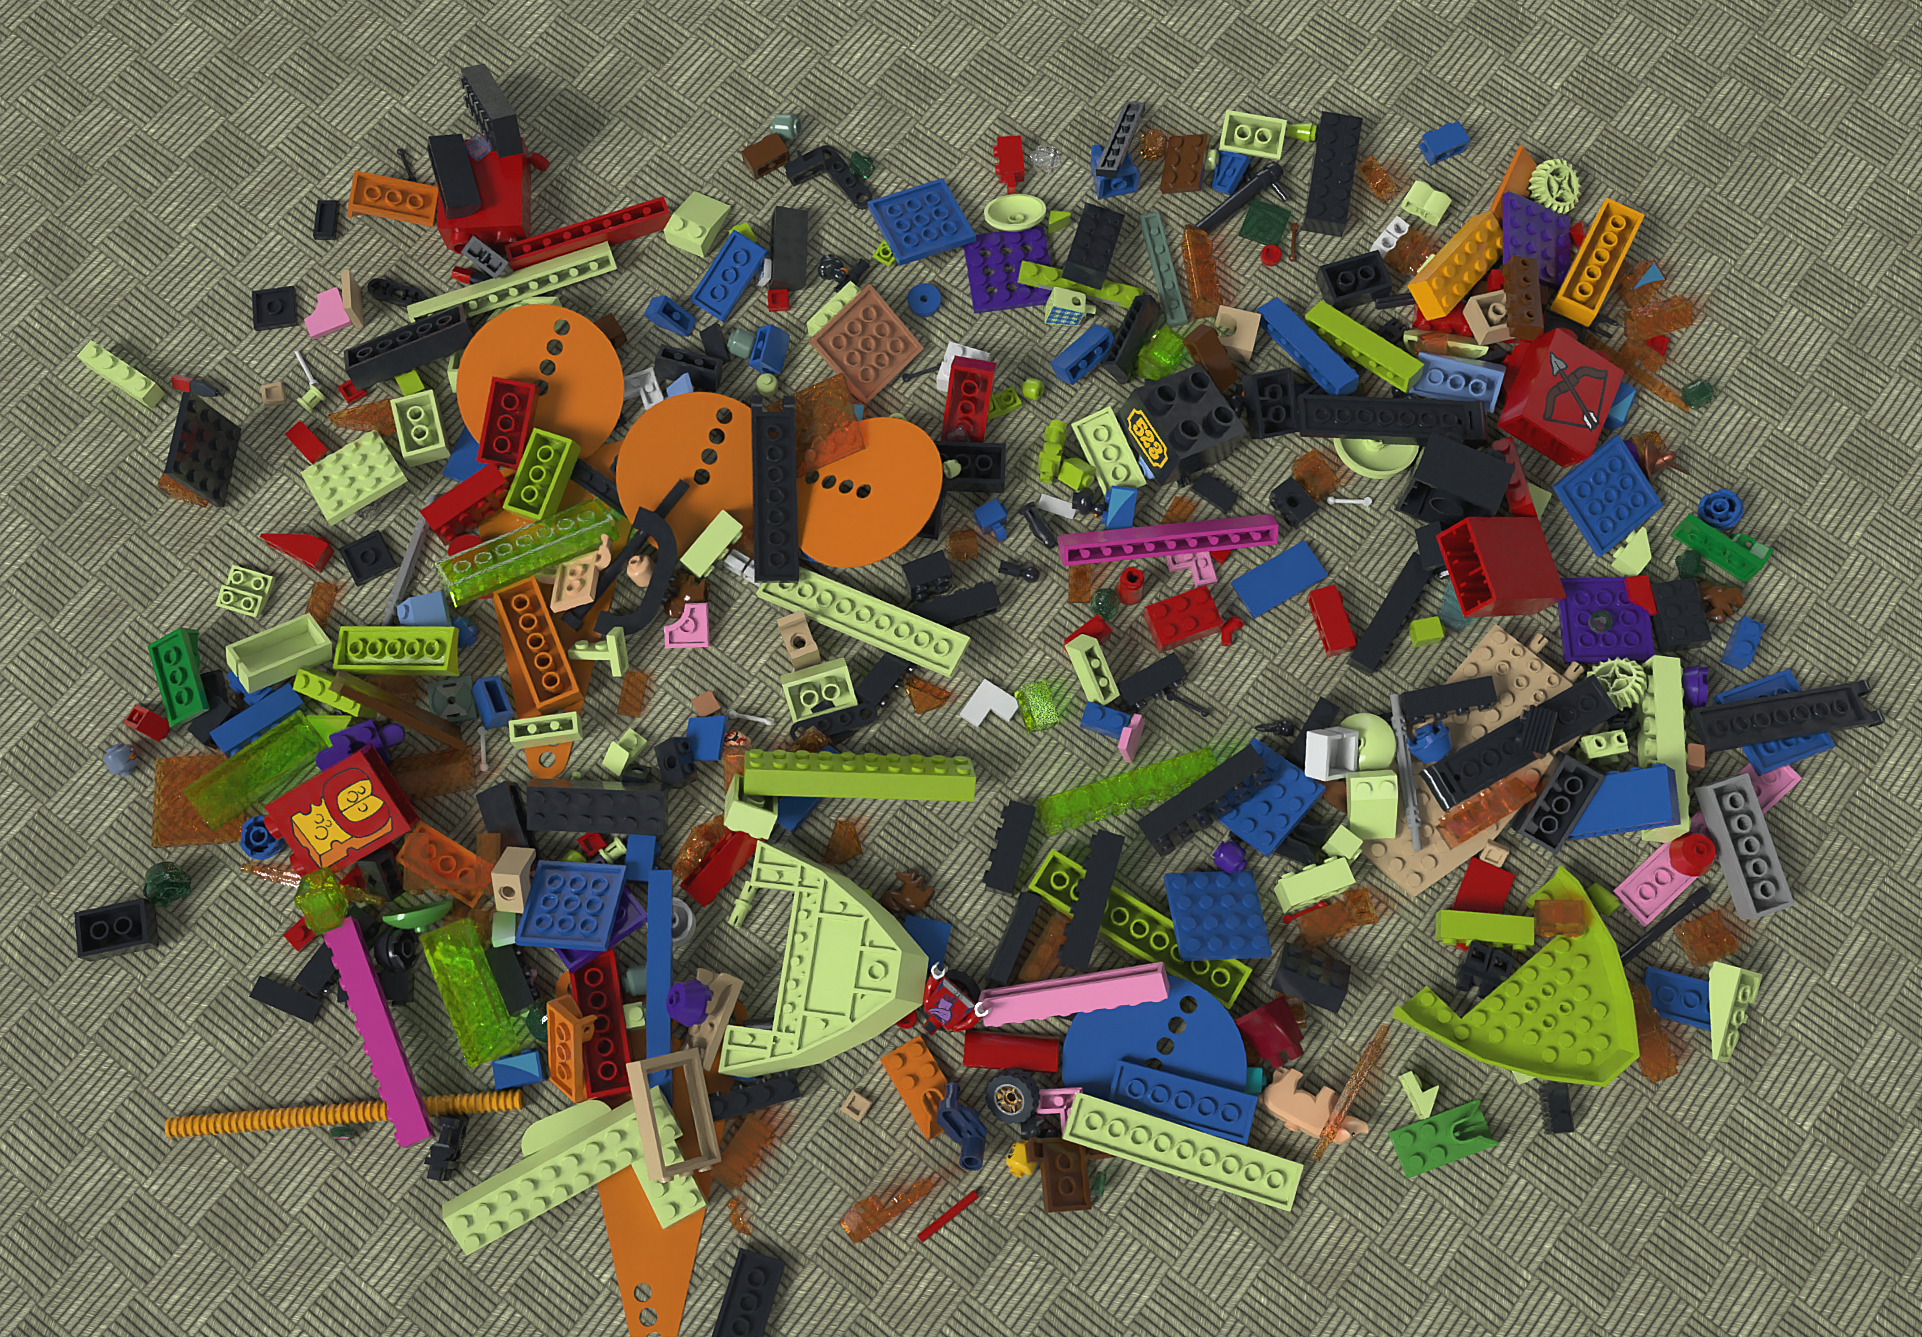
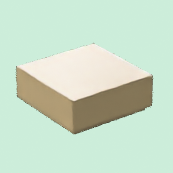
[261,381,287,408]
[1479,839,1510,868]
[840,1090,873,1123]

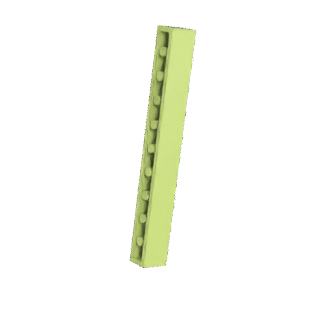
[407,241,617,323]

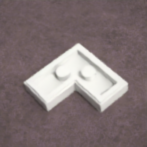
[623,367,665,411]
[960,679,1022,728]

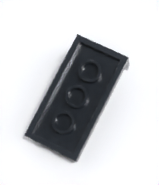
[1227,817,1331,867]

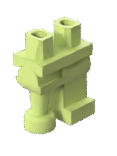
[1572,729,1629,767]

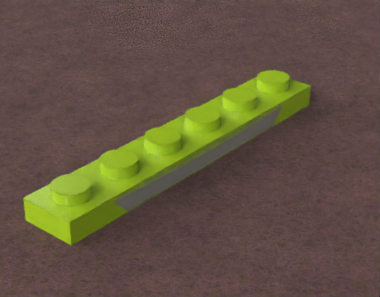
[1017,260,1143,309]

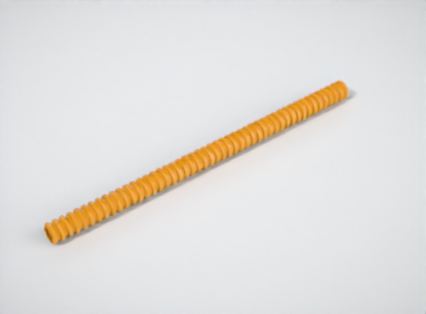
[165,1089,524,1139]

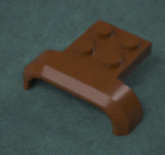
[1025,1137,1117,1213]

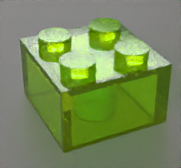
[1137,325,1185,381]
[294,866,349,936]

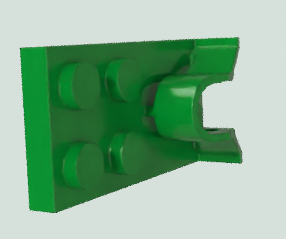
[1670,513,1773,583]
[147,627,210,727]

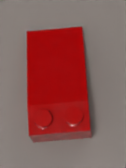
[941,355,997,443]

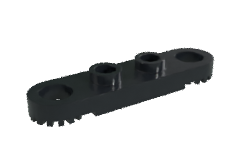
[820,145,873,210]
[790,703,878,745]

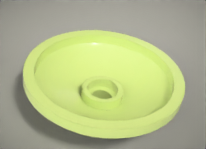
[984,194,1046,232]
[1337,713,1397,772]

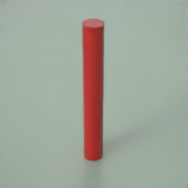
[917,1190,979,1243]

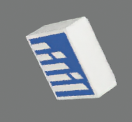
[756,259,772,287]

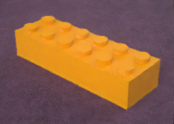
[1550,197,1645,327]
[1407,211,1503,320]

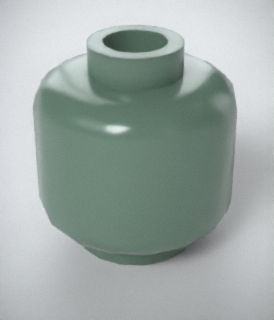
[770,113,802,141]
[727,328,756,359]
[621,964,647,997]

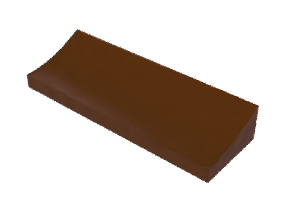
[328,669,467,751]

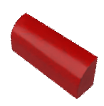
[963,1030,1059,1074]

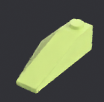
[1709,961,1762,1062]

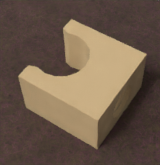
[1215,305,1261,363]
[777,610,821,671]
[491,847,536,913]

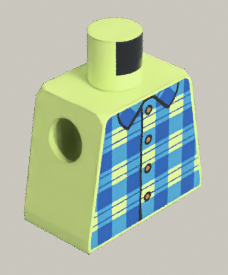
[1045,287,1096,326]

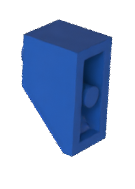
[644,295,697,337]

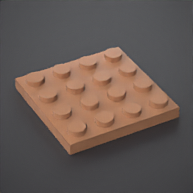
[808,284,924,405]

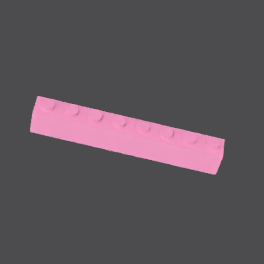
[978,962,1170,1027]

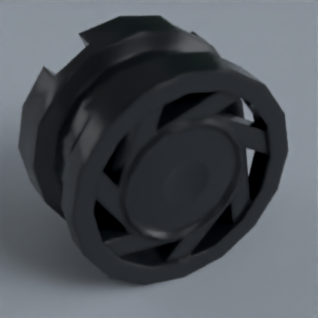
[1605,707,1641,738]

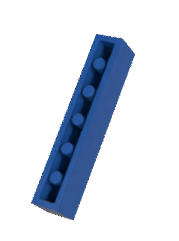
[1257,297,1359,396]

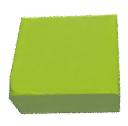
[1048,211,1071,234]

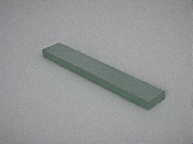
[1139,212,1188,328]

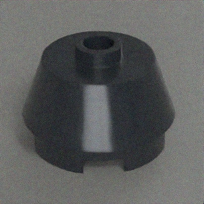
[374,927,419,972]

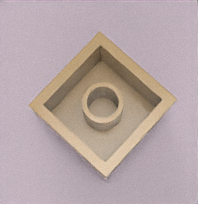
[1463,290,1515,346]

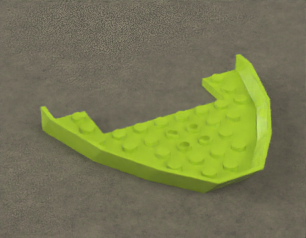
[1392,865,1640,1087]

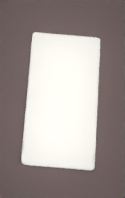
[1037,494,1076,519]

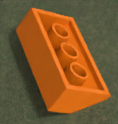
[1488,145,1537,231]

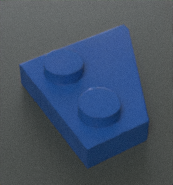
[1212,148,1251,196]

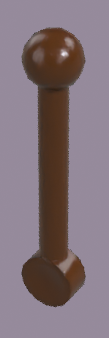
[1289,223,1299,262]

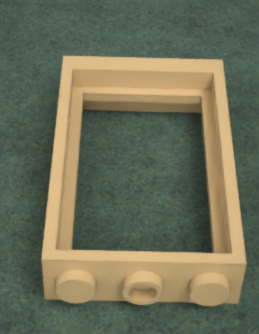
[626,1047,721,1183]

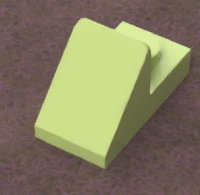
[602,728,648,777]
[1398,1071,1439,1120]

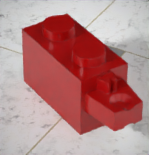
[993,135,1025,194]

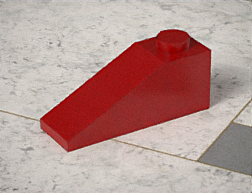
[259,533,335,573]

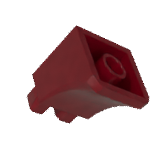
[1234,995,1305,1069]

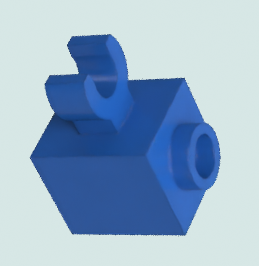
[973,498,1008,542]

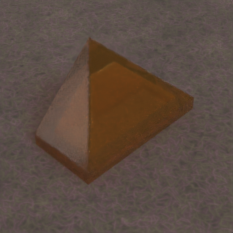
[904,675,952,715]
[822,820,863,866]

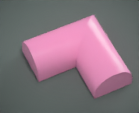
[1036,1087,1083,1135]

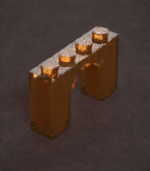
[403,833,502,895]

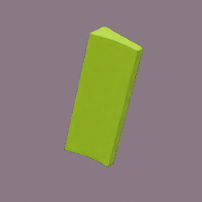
[333,626,459,676]

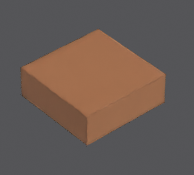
[691,690,721,717]

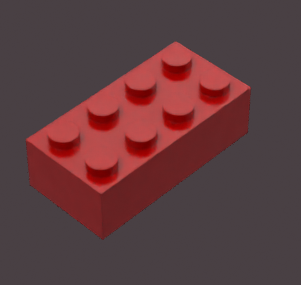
[476,376,540,471]
[419,462,510,546]

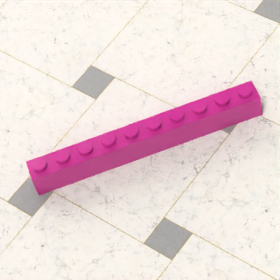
[1058,514,1278,566]
[324,916,436,1149]

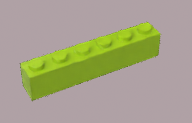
[1304,300,1424,393]

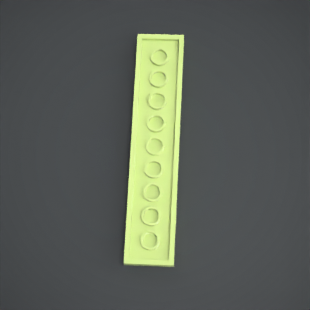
[756,566,971,678]
[1062,1091,1304,1212]

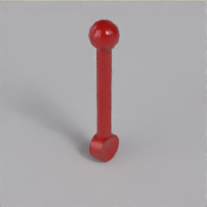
[1282,900,1327,924]

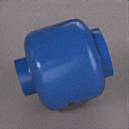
[451,616,479,648]

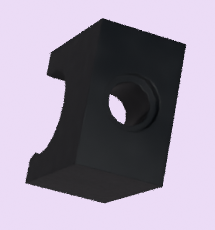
[1415,520,1450,580]

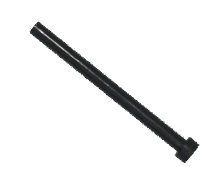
[560,479,690,632]

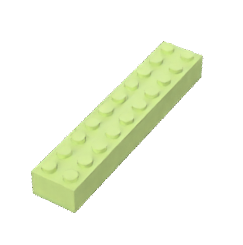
[442,1085,683,1256]

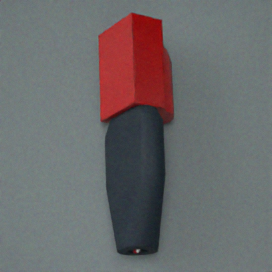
[451,266,494,285]
[171,374,219,397]

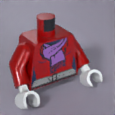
[922,962,992,1036]

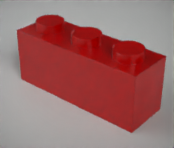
[1307,584,1357,658]

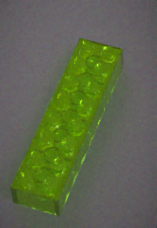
[434,497,619,607]
[1036,746,1217,836]

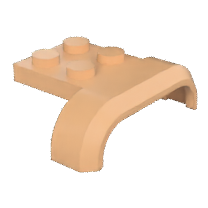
[528,534,613,613]

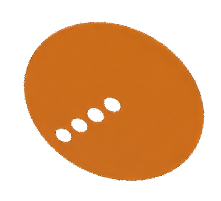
[456,304,624,460]
[616,392,776,561]
[796,417,943,568]

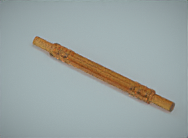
[1584,331,1691,413]
[240,863,386,906]
[1311,1025,1389,1161]

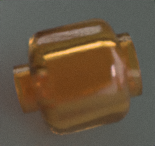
[1140,129,1167,162]

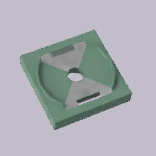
[427,675,478,724]

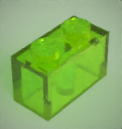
[1014,680,1060,734]

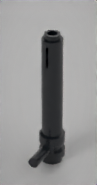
[1191,161,1290,240]

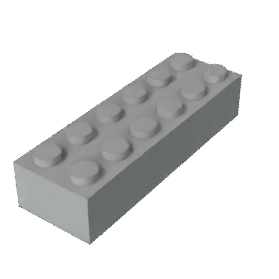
[1694,773,1795,920]

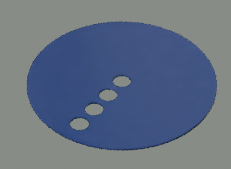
[1062,975,1247,1101]

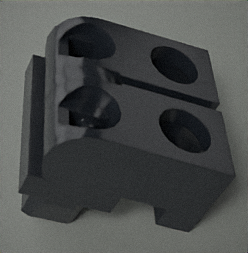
[1454,941,1515,999]

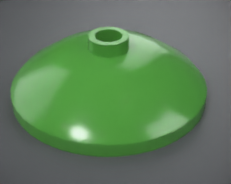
[382,900,454,932]

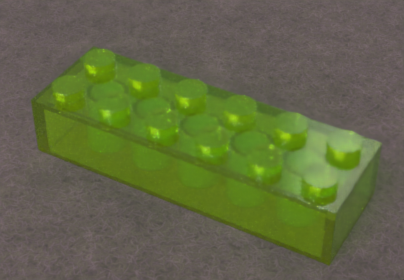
[182,710,329,832]
[419,917,520,1069]

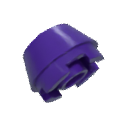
[1681,665,1708,709]
[666,979,712,1027]

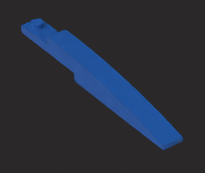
[646,870,673,1108]

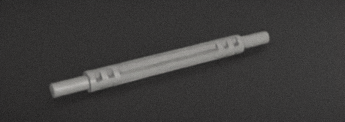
[382,494,438,626]
[1390,694,1423,851]

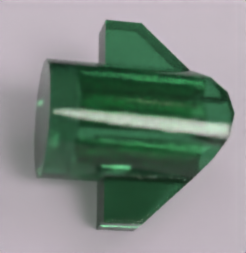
[849,151,875,179]
[1675,550,1706,579]

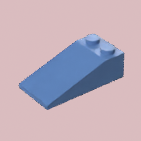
[1408,351,1506,413]

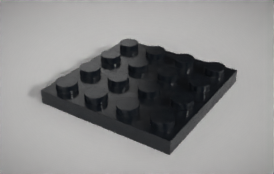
[164,392,241,507]

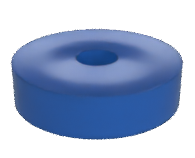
[907,283,941,317]

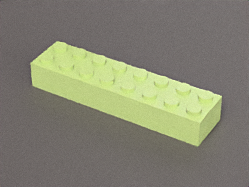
[1636,655,1691,843]

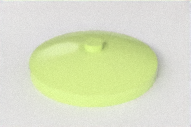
[1333,438,1419,479]

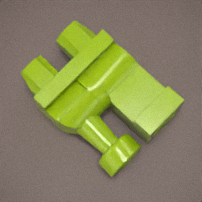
[1038,420,1067,484]

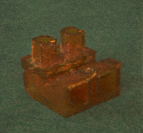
[1673,909,1740,967]

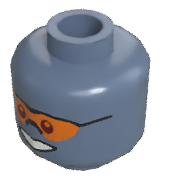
[103,742,139,777]

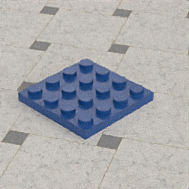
[867,178,976,266]
[1552,435,1663,557]
[1713,669,1835,777]
[1216,737,1326,859]
[514,860,629,952]
[1163,870,1272,961]

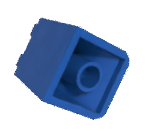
[1090,144,1140,200]

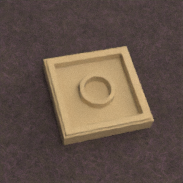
[341,270,364,328]

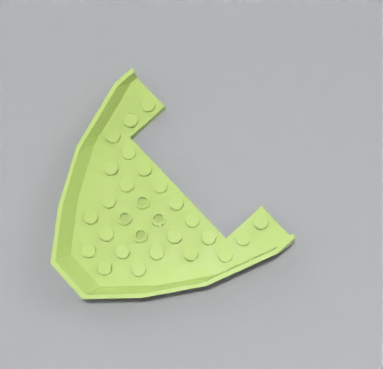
[718,840,929,1078]

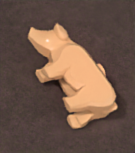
[1258,1067,1368,1145]

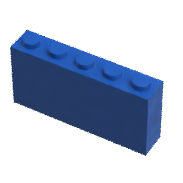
[1566,763,1681,841]

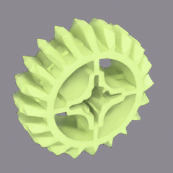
[1528,159,1582,214]
[1585,657,1647,711]

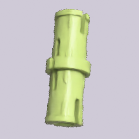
[727,881,758,929]

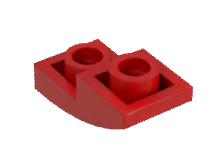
[285,420,329,464]

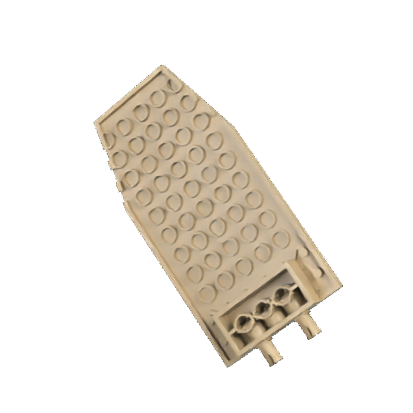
[1347,624,1584,898]

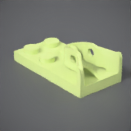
[1070,406,1147,497]

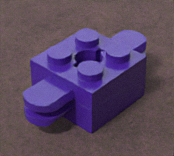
[316,717,405,771]

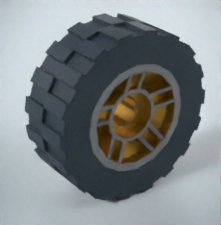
[985,1068,1040,1124]

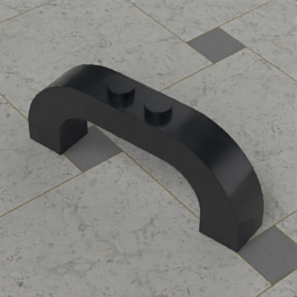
[593,506,678,636]

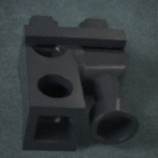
[424,1116,469,1181]

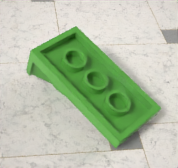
[1388,1099,1500,1179]

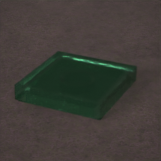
[1238,199,1291,246]

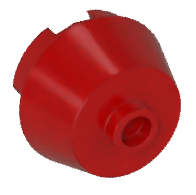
[1669,832,1716,877]

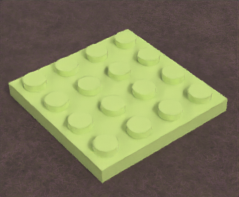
[300,429,408,526]

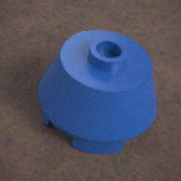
[1697,489,1744,532]
[1406,720,1453,764]
[240,815,286,860]

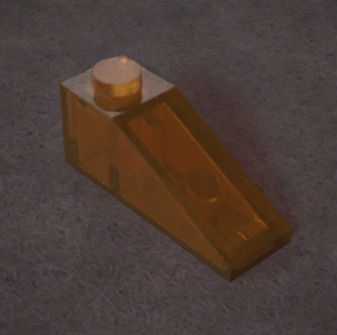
[328,398,397,434]

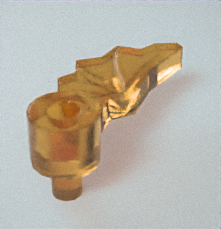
[727,1198,751,1235]

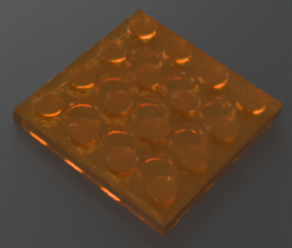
[766,372,866,478]
[151,753,249,849]

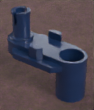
[936,1082,988,1171]

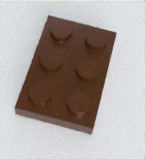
[1160,133,1210,194]

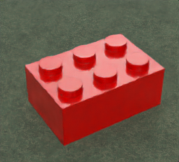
[1143,585,1223,654]

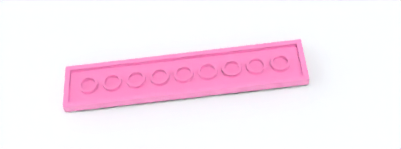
[1611,762,1802,926]

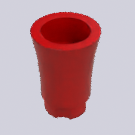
[1114,566,1144,605]

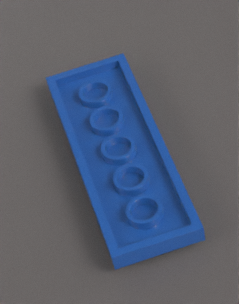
[1108,1059,1258,1144]

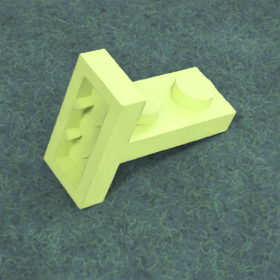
[568,627,629,677]

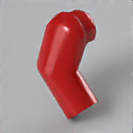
[1221,616,1244,647]

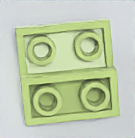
[215,565,276,618]

